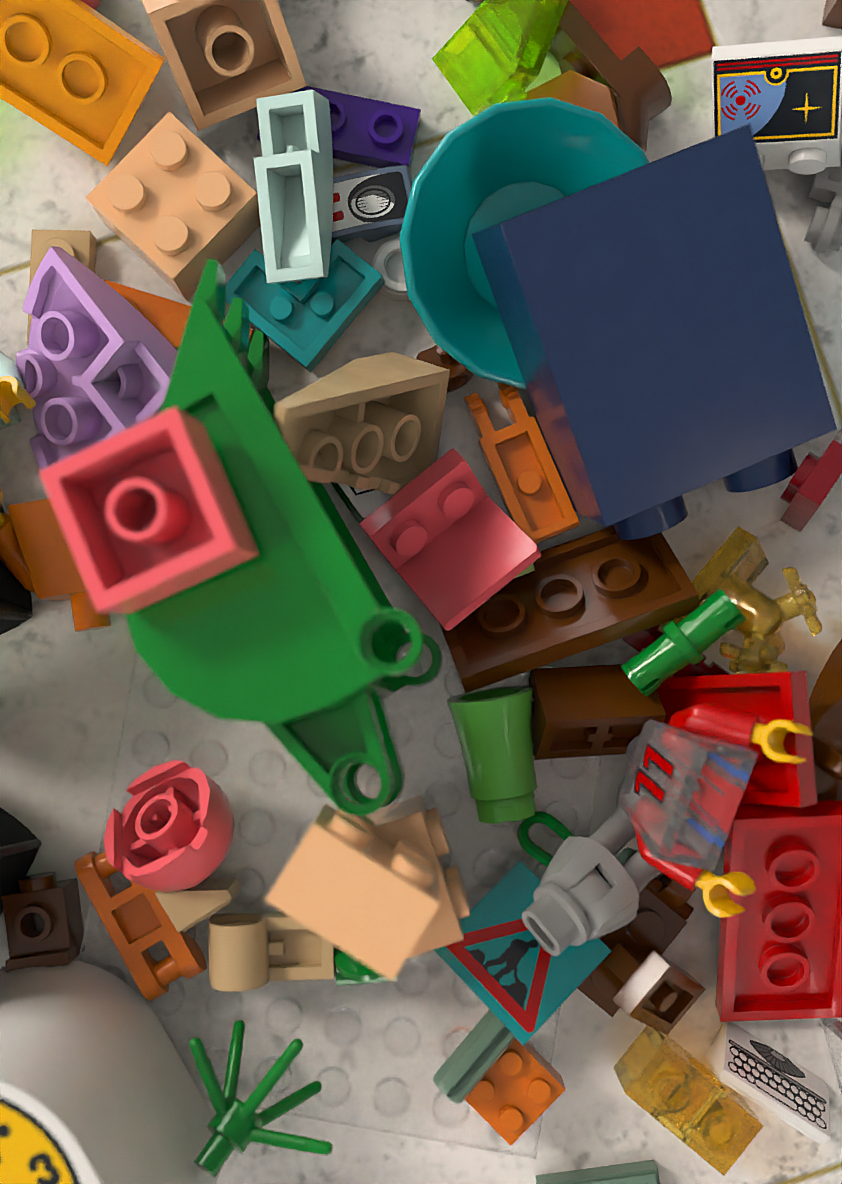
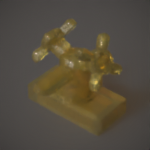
[665,526,822,673]

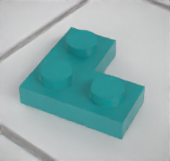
[226,239,385,373]

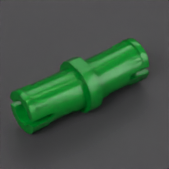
[621,588,747,697]

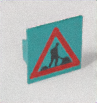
[434,860,611,1046]

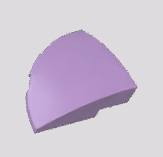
[16,246,178,470]

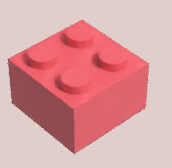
[39,406,260,614]

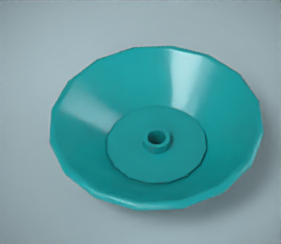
[399,97,649,390]

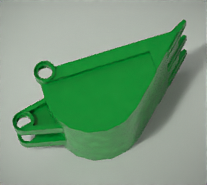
[125,258,443,816]

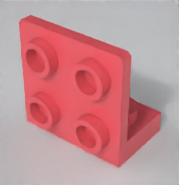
[359,448,541,630]

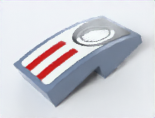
[331,165,413,246]

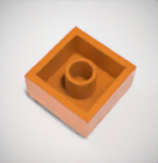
[465,1038,566,1146]

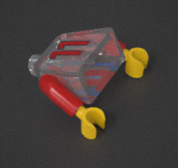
[619,702,812,917]

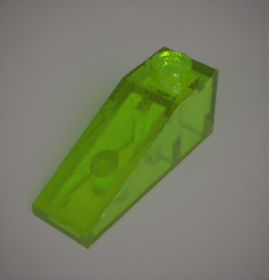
[432,0,568,116]

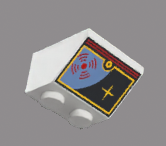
[712,36,842,174]

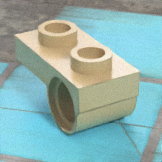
[208,912,335,992]

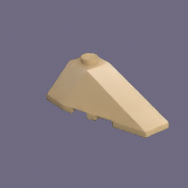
[274,352,450,495]

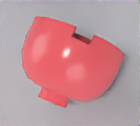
[104,760,235,893]

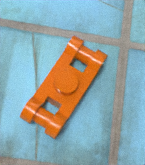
[74,851,207,1001]

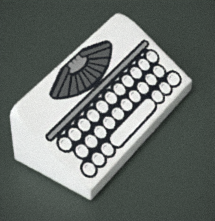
[704,1022,831,1145]

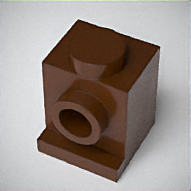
[2,872,86,972]

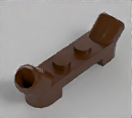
[466,0,672,152]

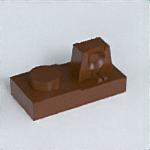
[603,943,706,1035]

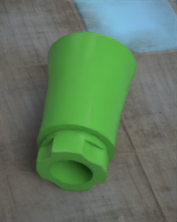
[447,686,537,824]

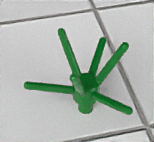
[189,1019,333,1178]

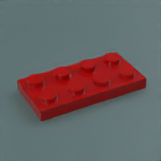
[715,800,842,1022]

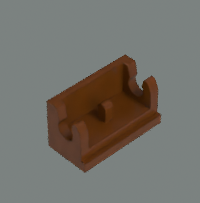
[528,664,666,760]

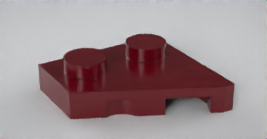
[780,428,842,532]

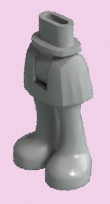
[522,765,717,956]

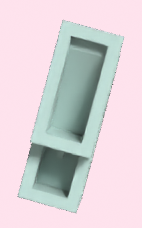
[254,89,333,284]

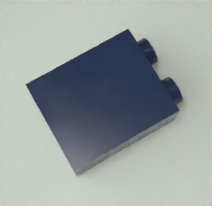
[471,124,837,540]

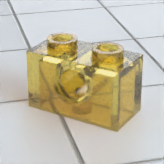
[613,1025,763,1176]

